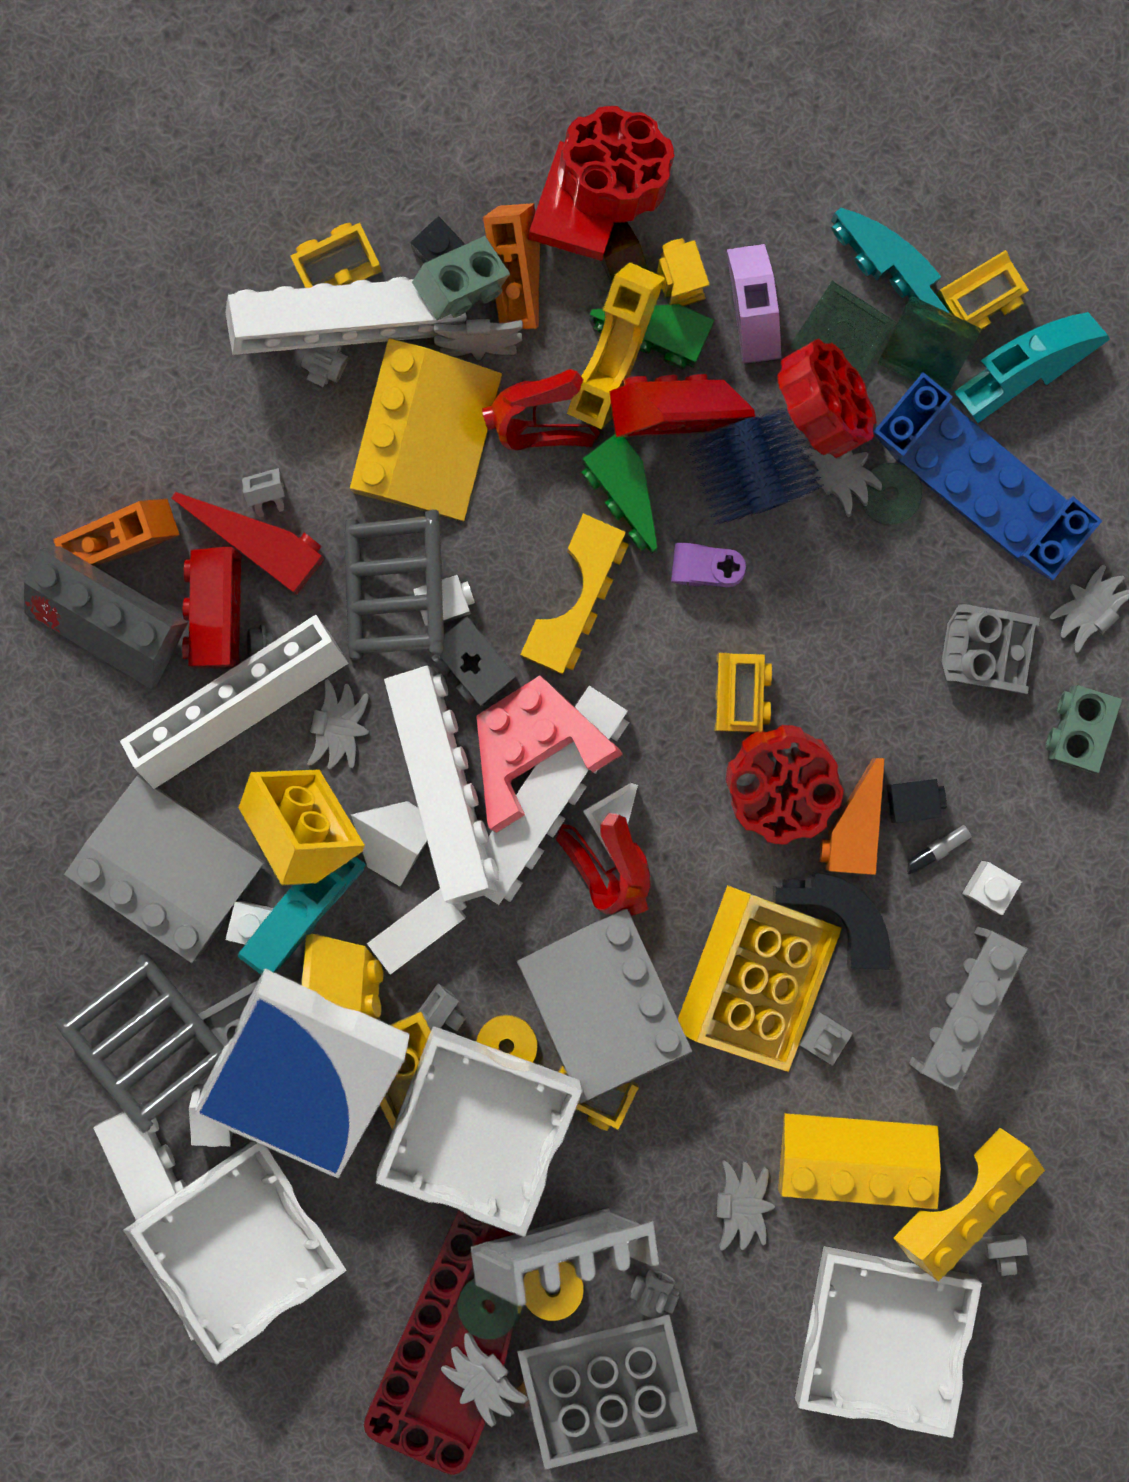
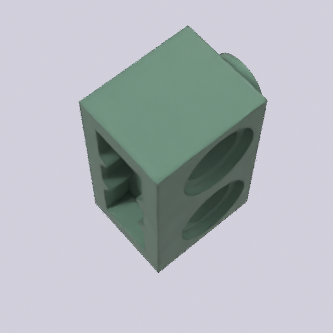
[412,236,510,320]
[1045,685,1122,773]

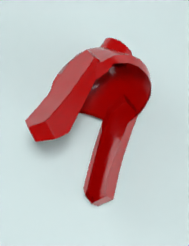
[482,369,600,451]
[555,813,651,916]

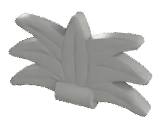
[433,319,523,360]
[799,447,882,517]
[1049,565,1129,653]
[308,679,369,769]
[717,1160,775,1250]
[441,1332,528,1427]

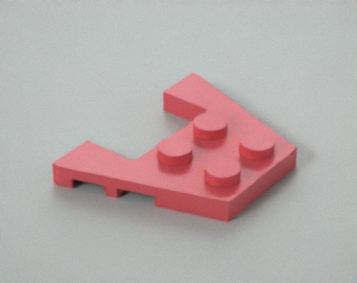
[476,676,622,833]

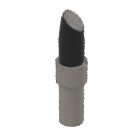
[907,825,972,874]

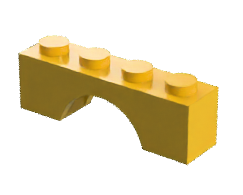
[567,263,665,429]
[520,513,629,675]
[894,1128,1045,1282]

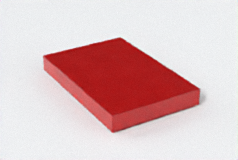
[528,141,614,261]

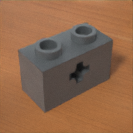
[431,616,517,707]

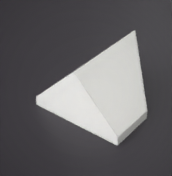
[583,783,638,857]
[351,801,427,887]

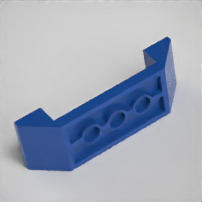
[873,372,1103,581]

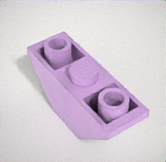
[726,244,781,364]

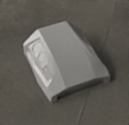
[941,604,1040,694]

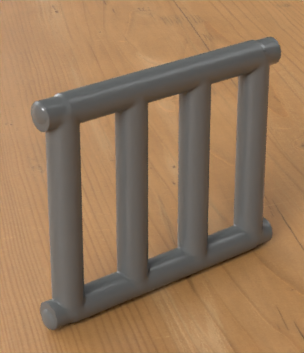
[344,509,444,660]
[55,953,224,1133]

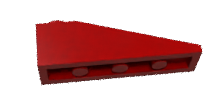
[171,492,325,595]

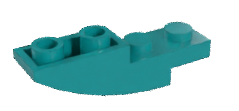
[831,208,952,332]
[954,312,1110,423]
[237,856,366,975]

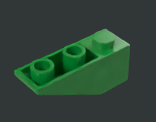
[590,304,715,370]
[581,434,658,554]

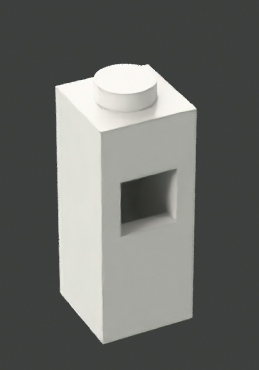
[367,889,467,974]

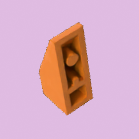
[483,203,540,329]
[53,498,180,566]
[820,758,884,875]

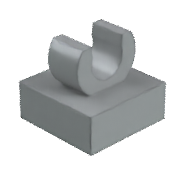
[242,468,285,517]
[417,983,466,1031]
[799,1012,853,1066]
[981,1233,1028,1276]

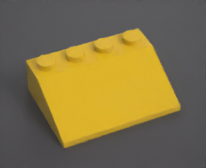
[350,338,502,522]
[678,885,842,1072]

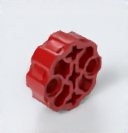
[557,106,675,222]
[778,339,877,458]
[726,725,843,845]

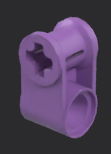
[671,543,746,587]

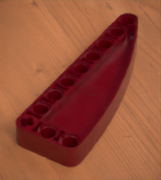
[364,1209,523,1475]

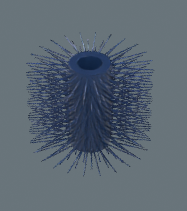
[687,408,824,525]

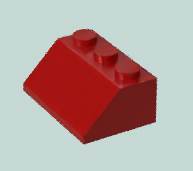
[609,374,755,437]
[182,547,242,669]

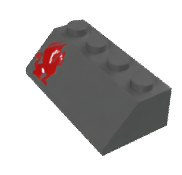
[24,546,188,690]

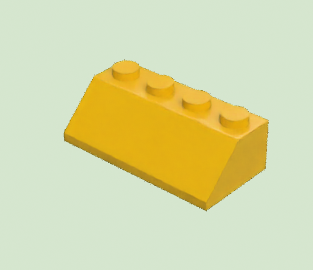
[778,1113,941,1209]

